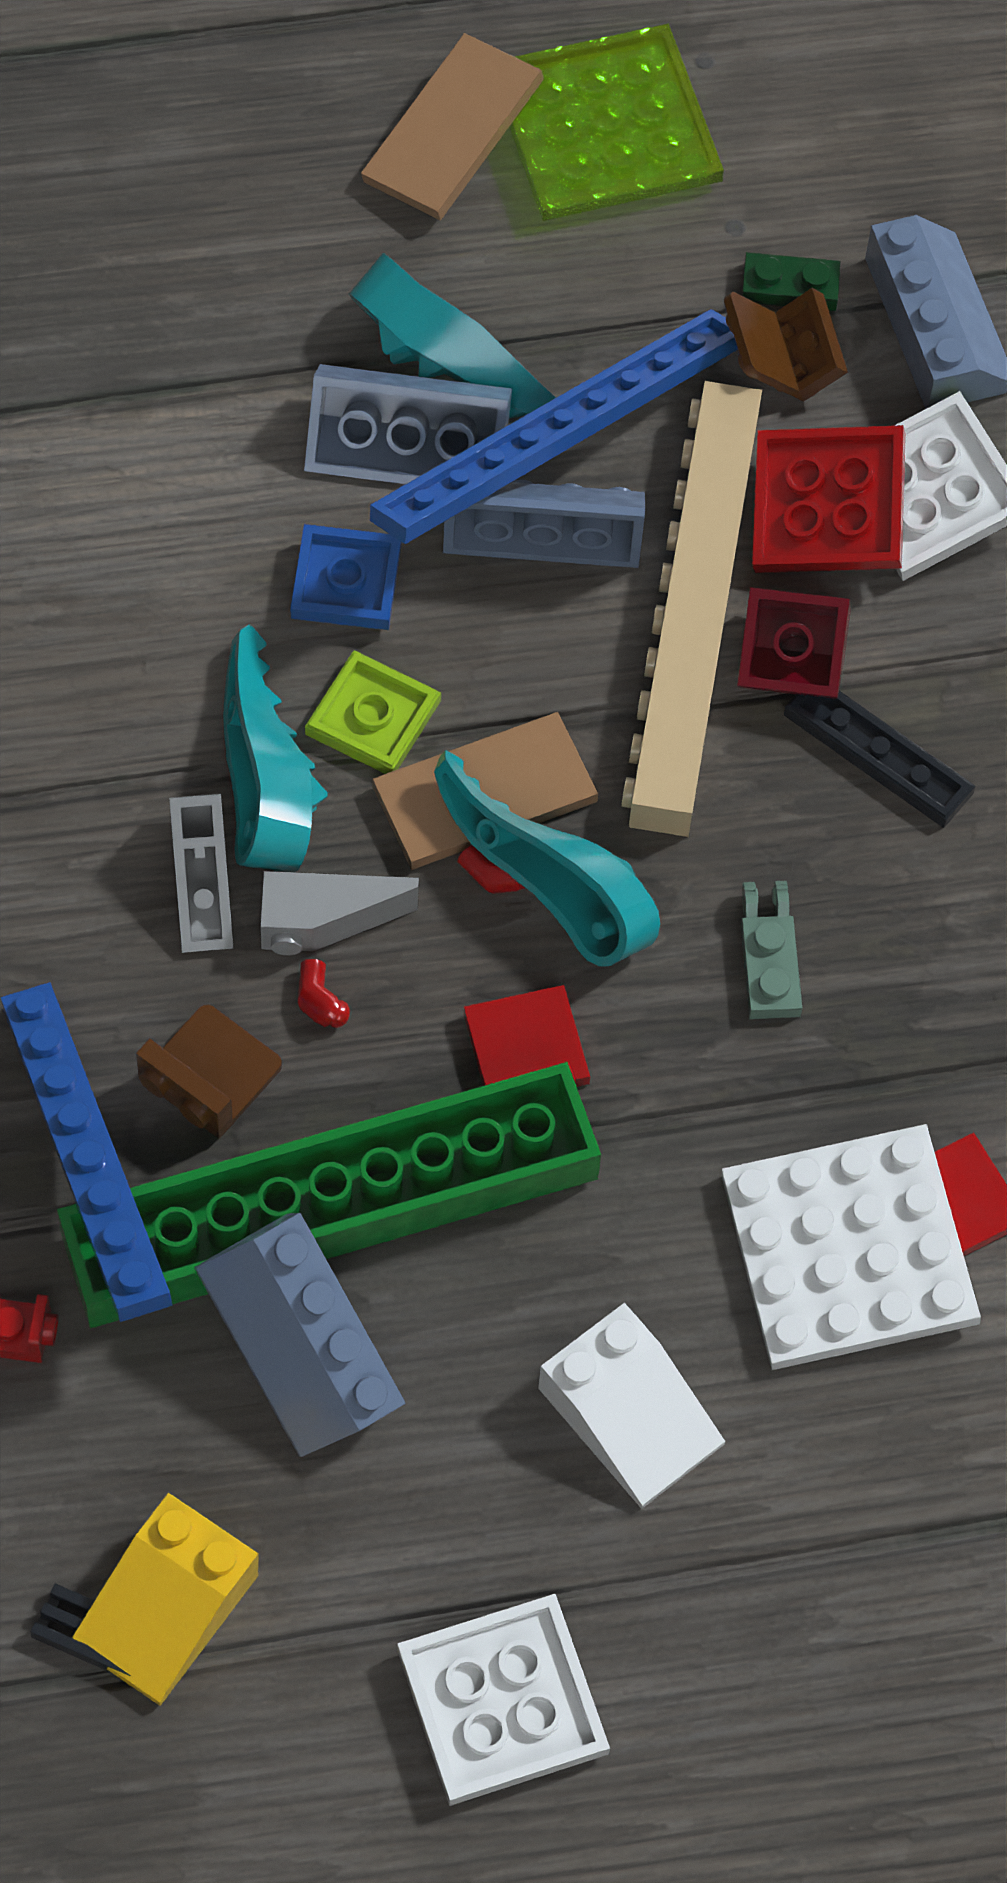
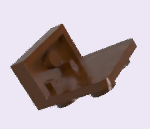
[724,288,848,402]
[136,1005,282,1139]

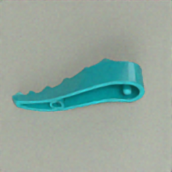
[348,253,556,419]
[223,625,328,873]
[434,750,660,966]

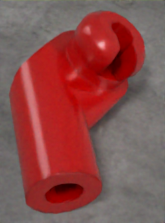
[457,845,525,894]
[297,959,350,1028]

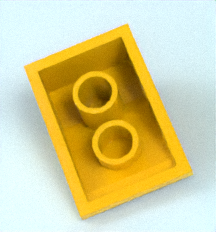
[72,1493,259,1706]

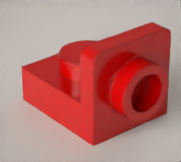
[0,1294,59,1363]

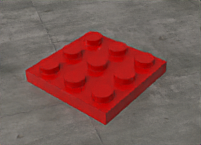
[752,425,906,573]

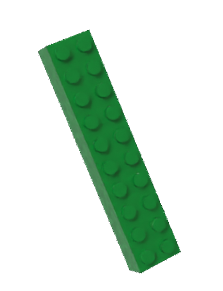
[57,1062,601,1329]

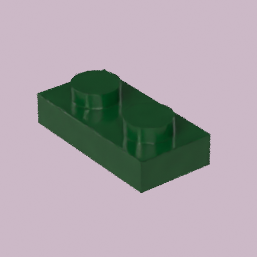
[742,252,841,311]

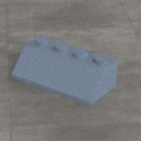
[865,215,1007,409]
[304,364,512,484]
[443,480,645,568]
[194,1213,406,1457]

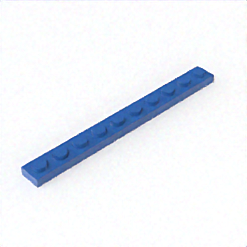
[370,309,738,544]

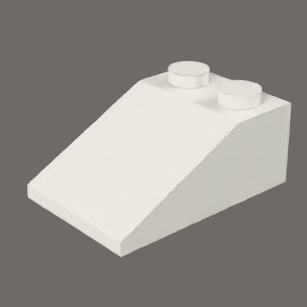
[538,1303,725,1509]

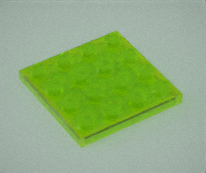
[509,23,724,221]

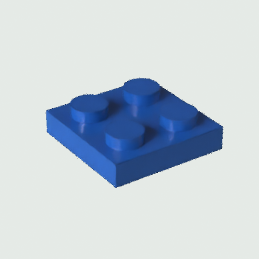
[290,524,402,630]

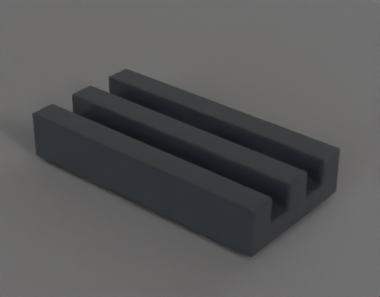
[30,1583,131,1676]

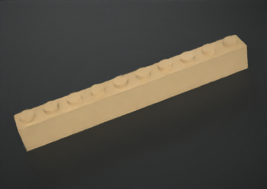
[621,381,762,837]

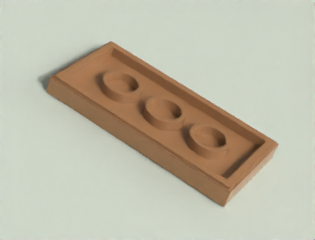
[361,33,544,221]
[372,712,598,870]

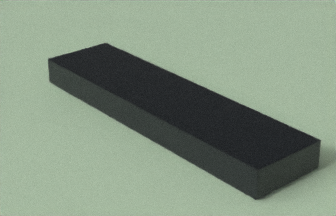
[784,690,976,828]

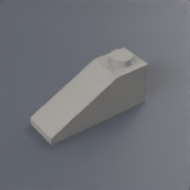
[169,794,233,953]
[261,871,419,955]

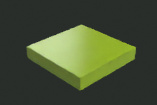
[305,650,441,774]

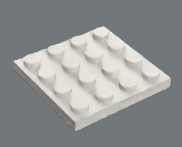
[722,1124,981,1370]

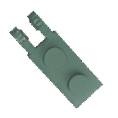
[741,881,802,1019]

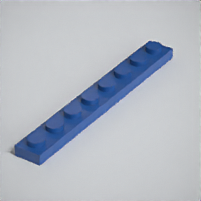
[1,982,173,1322]

